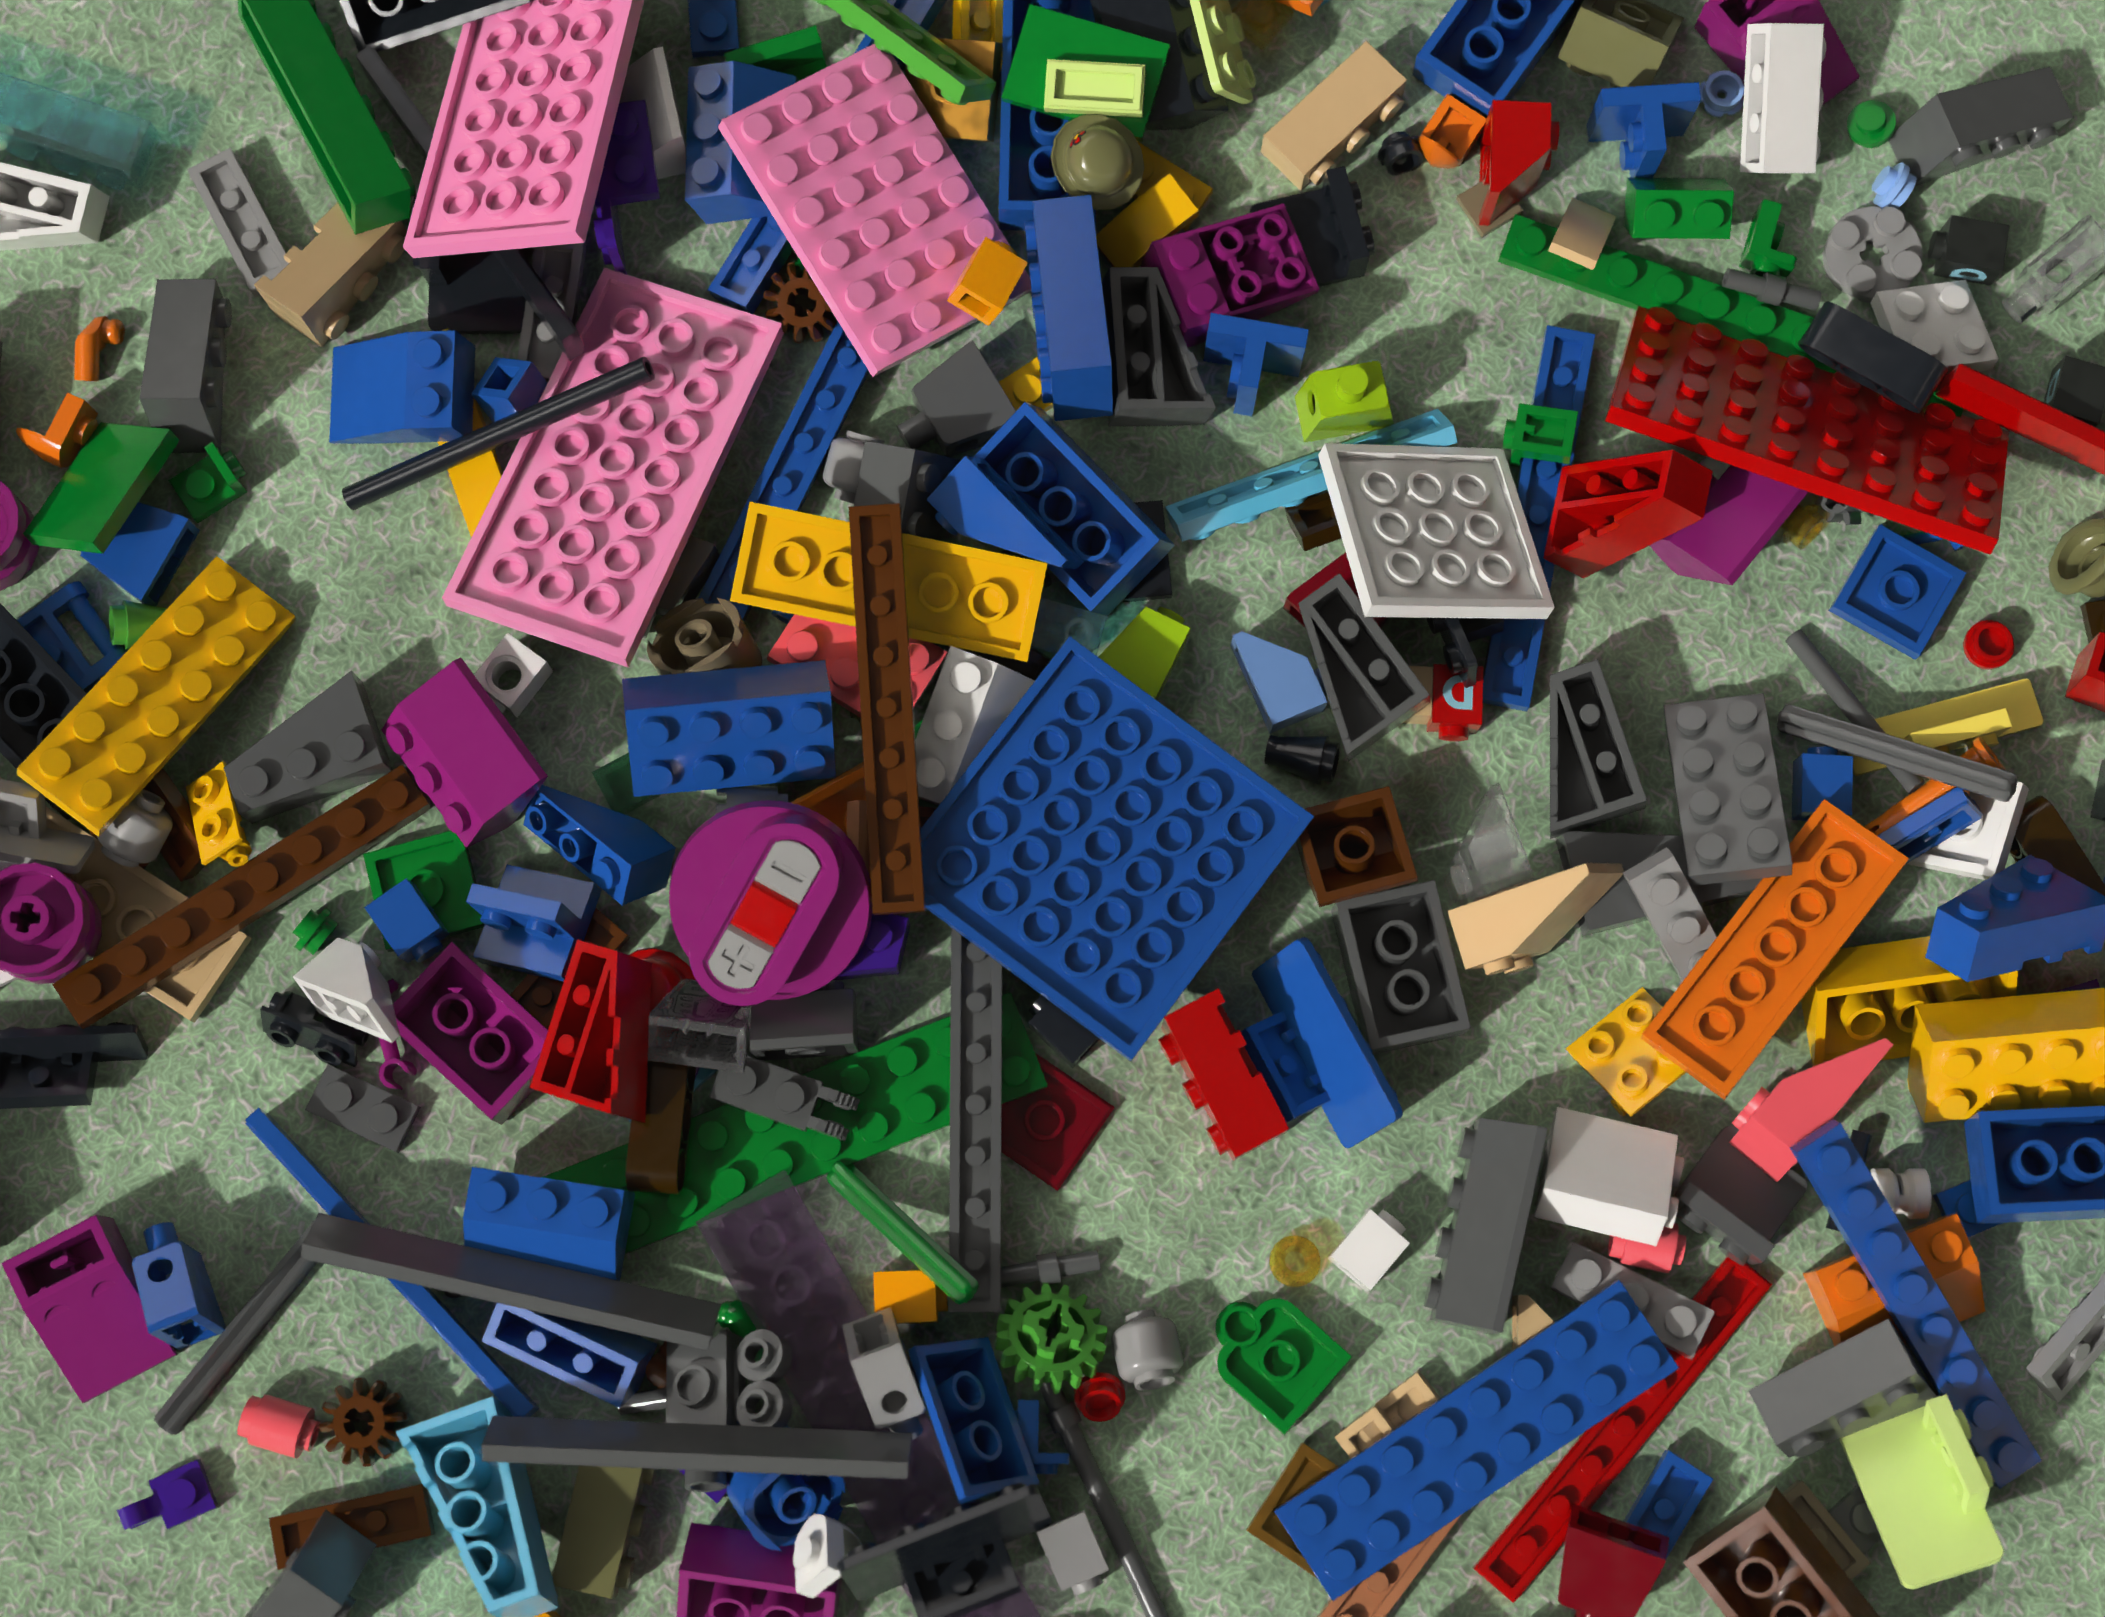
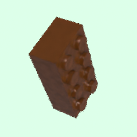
[1683,1486,1880,1617]

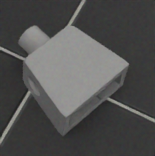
[842,1307,926,1439]

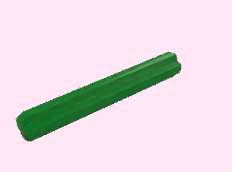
[826,1161,979,1305]

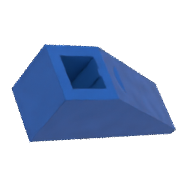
[523,785,676,906]

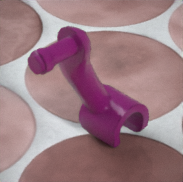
[378,978,417,1090]

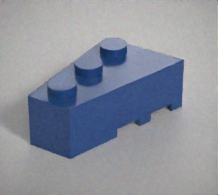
[1926,855,2105,982]

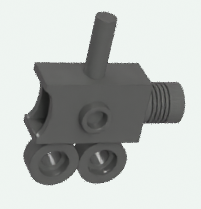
[617,1329,792,1492]

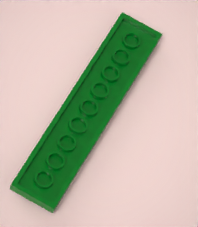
[542,992,1048,1255]

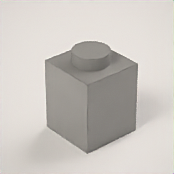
[1036,1510,1109,1596]

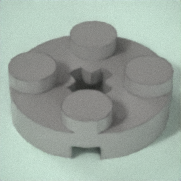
[1823,207,1922,303]

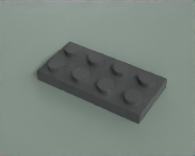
[1663,693,1793,886]

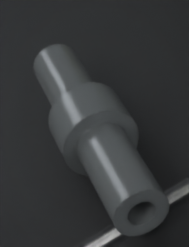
[1722,268,1821,310]
[1000,1250,1101,1288]

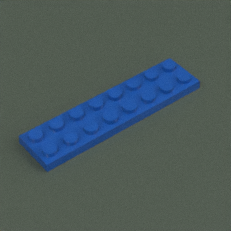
[1273,1280,1679,1601]

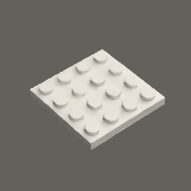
[1318,443,1555,619]

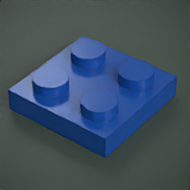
[1828,524,1967,660]

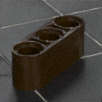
[2010,796,2105,896]
[626,1046,696,1194]

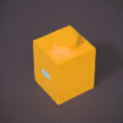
[947,237,1028,326]
[873,1270,948,1324]

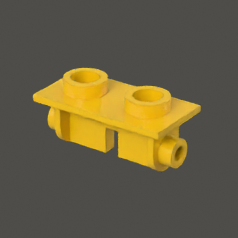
[186,761,252,867]

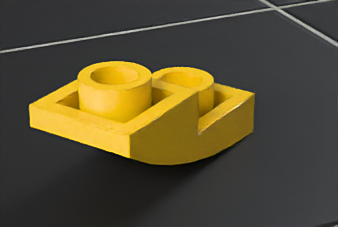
[1096,173,1199,267]

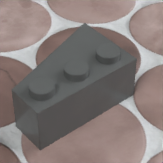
[1889,66,2073,186]
[139,279,232,453]
[1298,573,1430,762]
[1550,659,1647,839]
[224,670,393,824]

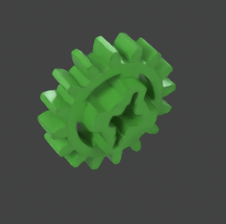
[994,1283,1108,1394]

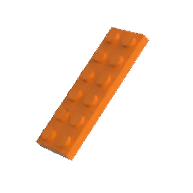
[1641,799,1909,1100]

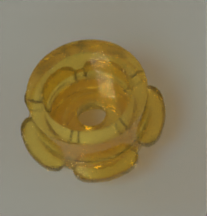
[1780,504,1826,550]

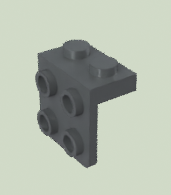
[1672,1126,1807,1266]

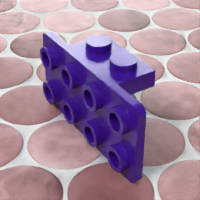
[594,100,661,274]

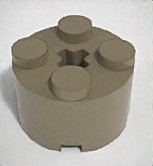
[647,598,762,675]

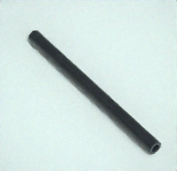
[342,357,655,510]

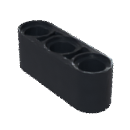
[1798,301,1948,413]

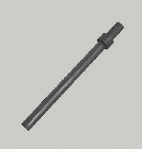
[1040,1382,1169,1617]

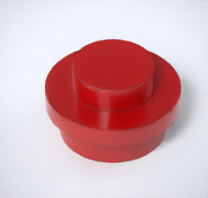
[1963,620,2014,670]
[1074,1372,1126,1422]

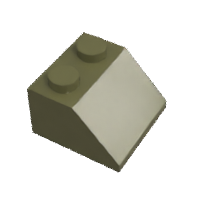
[1557,0,1684,88]

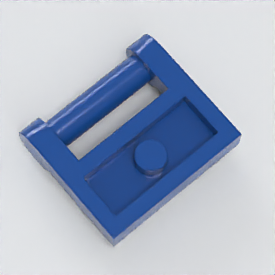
[17,581,129,694]

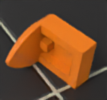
[1419,93,1487,168]
[16,393,98,468]

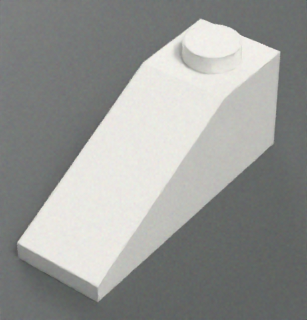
[293,938,400,1043]

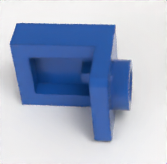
[1014,1400,1069,1474]

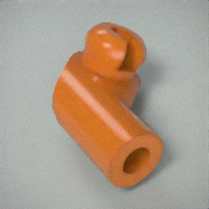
[74,316,125,381]

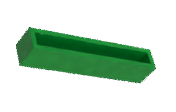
[238,0,415,235]

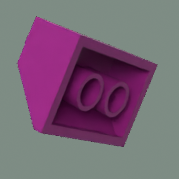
[1649,456,1808,585]
[381,658,548,848]
[393,942,548,1125]
[677,1522,842,1617]

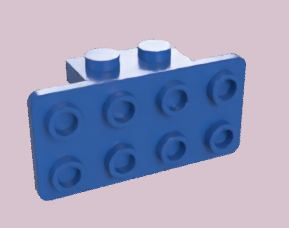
[1241,937,1403,1148]

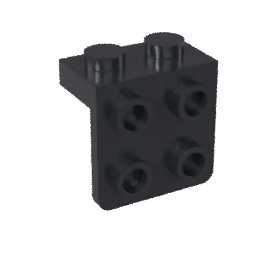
[1249,166,1375,287]

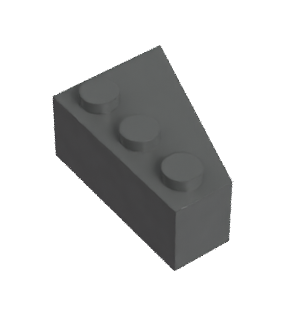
[1102,267,1216,427]
[854,441,961,540]
[1749,1319,1938,1458]
[245,1509,377,1617]

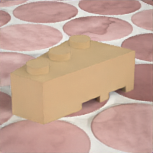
[254,202,407,347]

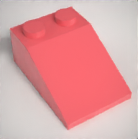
[1729,1038,1894,1183]

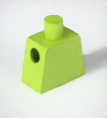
[1294,361,1394,443]

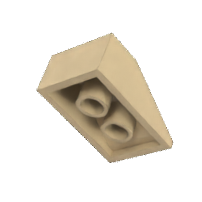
[1448,863,1624,976]

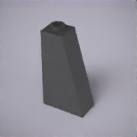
[1556,831,1762,937]

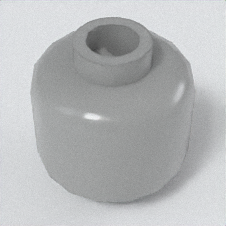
[823,430,885,504]
[97,789,173,867]
[1111,1310,1184,1391]

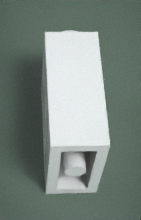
[1534,1107,1684,1246]

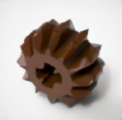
[764,262,837,343]
[319,1378,410,1467]

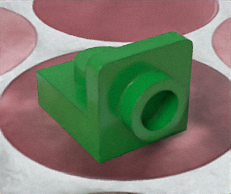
[1739,199,1797,278]
[1502,403,1578,466]
[169,442,248,523]

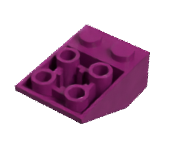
[1694,0,1860,106]
[1140,203,1320,347]
[1,1215,178,1403]

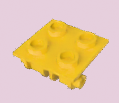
[1566,987,1686,1117]

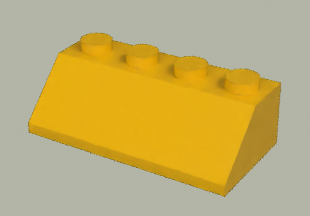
[1801,936,2018,1067]

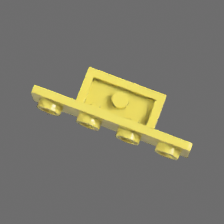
[1846,679,2043,776]

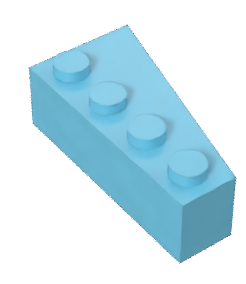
[395,1396,559,1617]

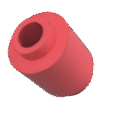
[1607,1223,1686,1274]
[238,1394,320,1459]

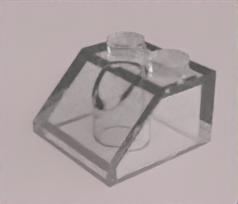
[1444,783,1535,906]

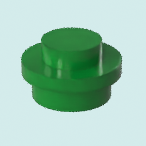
[1847,100,1896,148]
[292,908,339,955]

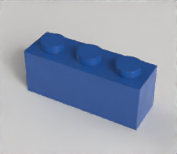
[481,1303,658,1408]

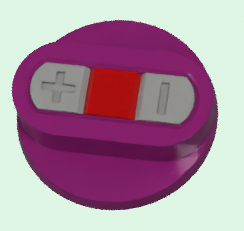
[669,800,873,1006]

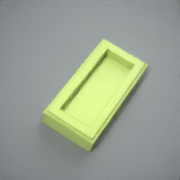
[1044,59,1146,118]

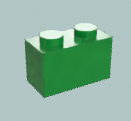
[1624,177,1734,239]

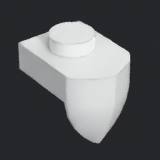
[793,1514,861,1598]

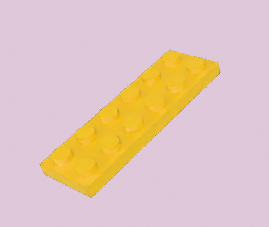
[730,502,1048,662]
[17,556,296,837]

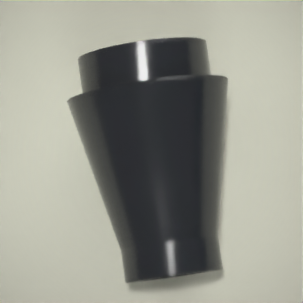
[1264,735,1340,785]

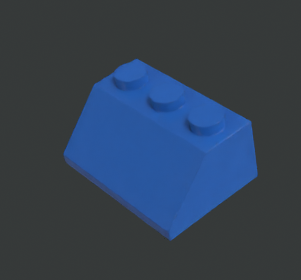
[685,61,799,224]
[463,1167,635,1281]
[908,1337,1040,1506]

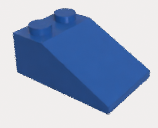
[329,330,476,444]

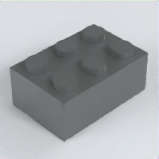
[1331,880,1471,1055]

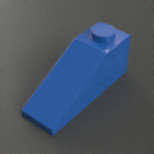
[926,455,1084,569]

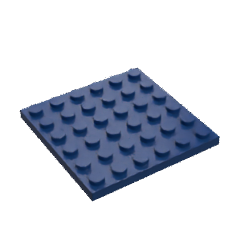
[921,636,1314,1062]

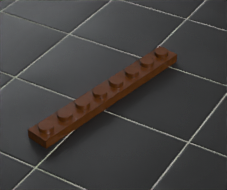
[849,503,926,915]
[52,765,431,1030]

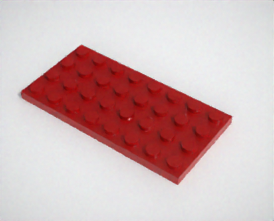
[1605,306,2009,555]

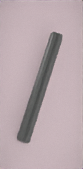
[1777,704,2018,802]
[154,1220,317,1435]

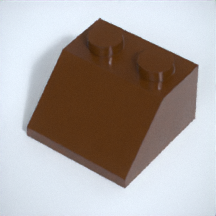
[1296,786,1418,907]

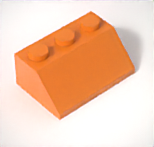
[1803,1213,1986,1346]

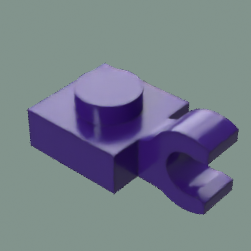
[117,1459,219,1530]

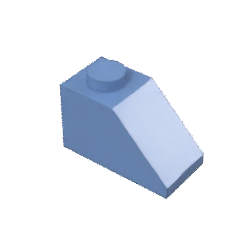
[1230,631,1327,734]

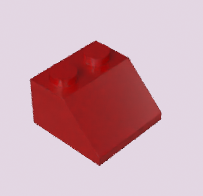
[1479,100,1559,226]

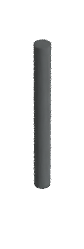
[1785,629,1925,794]

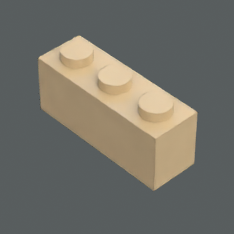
[1261,41,1407,191]

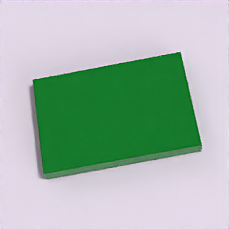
[1001,4,1170,142]
[23,422,179,554]

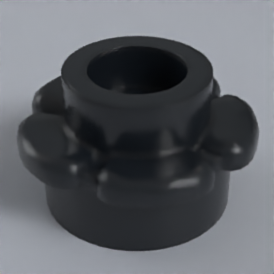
[1377,131,1424,176]

